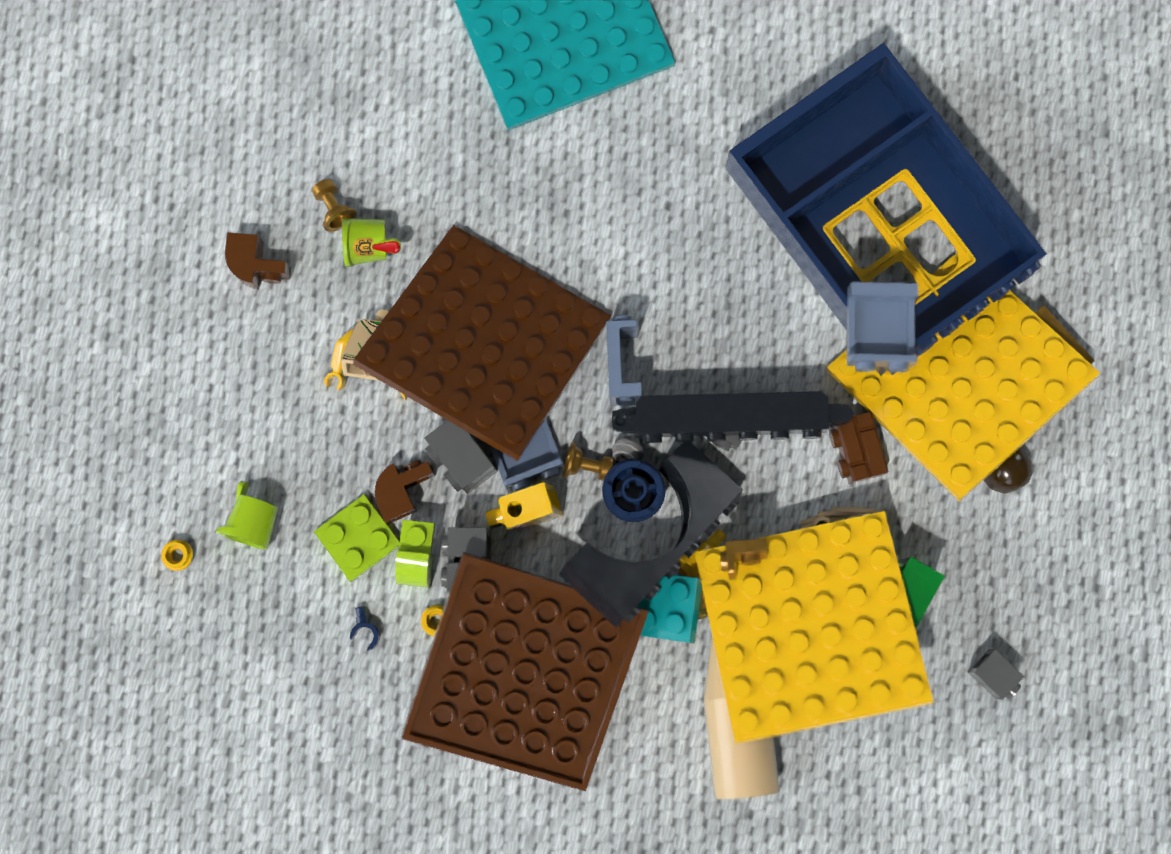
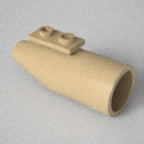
[704,635,780,799]

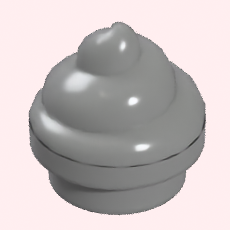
[612,435,644,463]

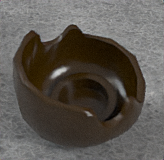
[983,447,1034,494]

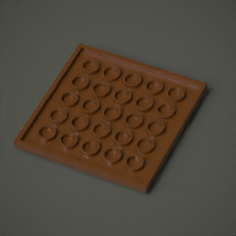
[353,225,611,461]
[401,552,649,792]

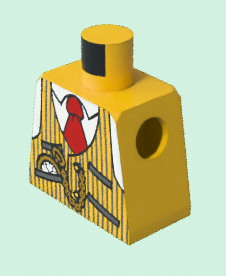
[486,482,563,531]

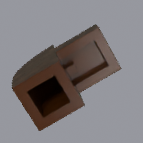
[225,232,291,289]
[375,460,435,524]

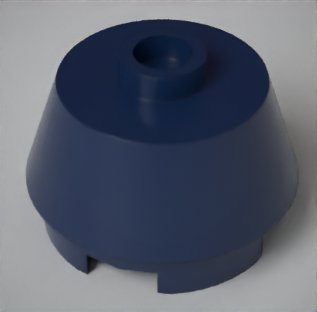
[602,459,666,522]

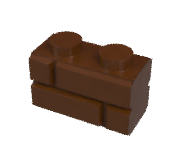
[829,412,889,484]

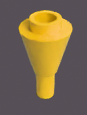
[678,529,726,578]

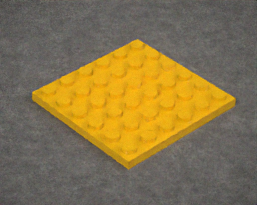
[827,253,1100,502]
[695,511,934,744]

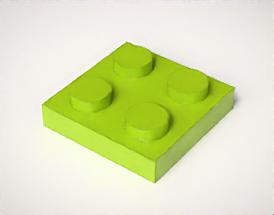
[313,494,400,582]

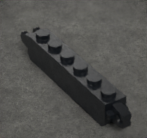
[612,391,854,443]

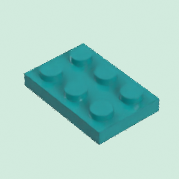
[638,575,702,644]

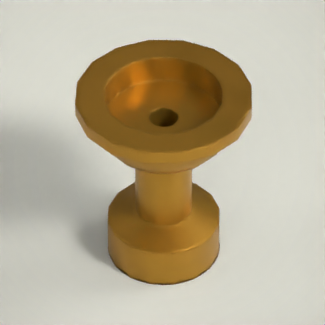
[311,179,357,232]
[563,441,613,481]

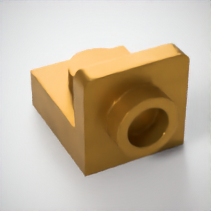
[720,539,768,580]

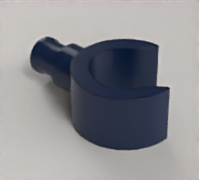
[350,606,380,651]

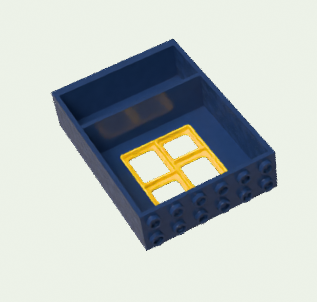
[726,42,1047,376]

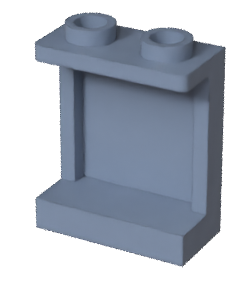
[847,282,918,372]
[606,316,642,406]
[489,419,564,492]

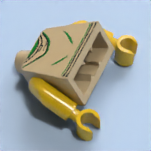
[324,310,406,400]

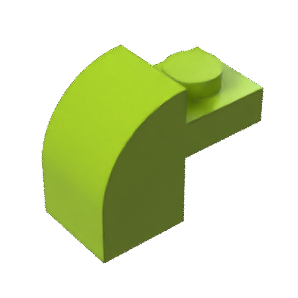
[395,520,435,588]

